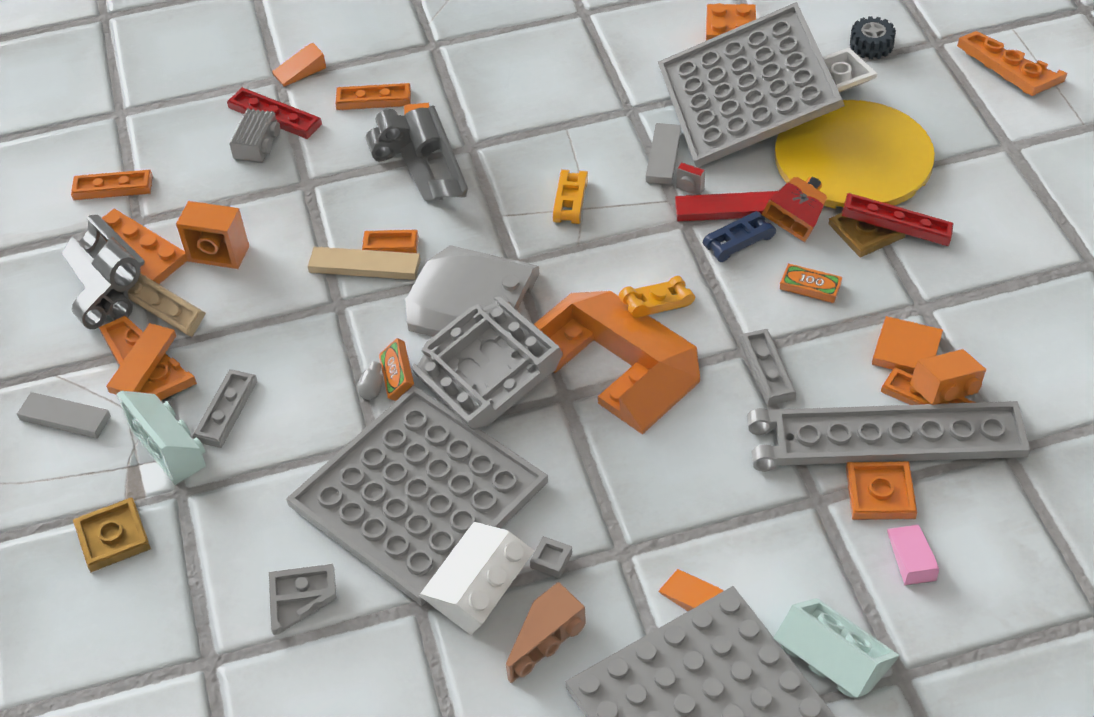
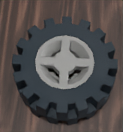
[850,16,896,60]

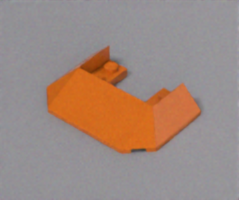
[533,291,700,434]

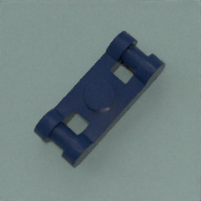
[702,211,776,262]

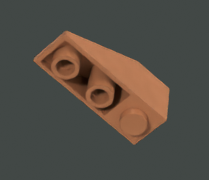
[506,582,586,683]

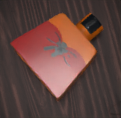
[761,177,827,242]

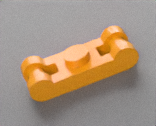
[553,169,588,224]
[619,276,695,318]

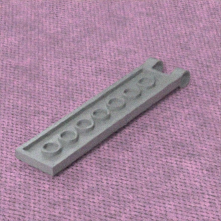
[747,401,1030,472]

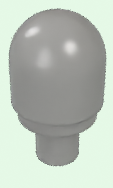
[357,361,383,400]

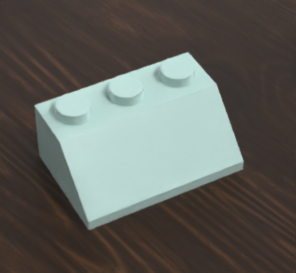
[117,391,206,485]
[773,598,899,698]

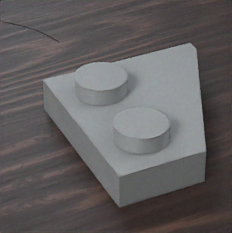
[269,564,337,635]

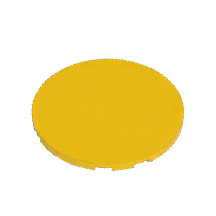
[775,100,935,209]

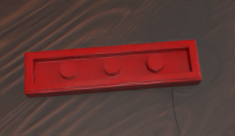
[227,87,322,139]
[675,191,777,222]
[841,193,954,246]

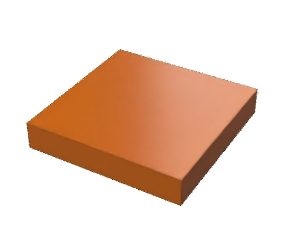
[872,316,943,374]
[846,461,917,520]

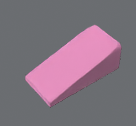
[887,525,939,585]

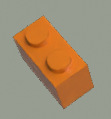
[910,349,987,405]

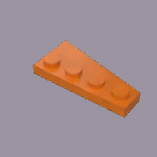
[957,31,1068,96]
[100,208,188,284]
[99,316,197,401]

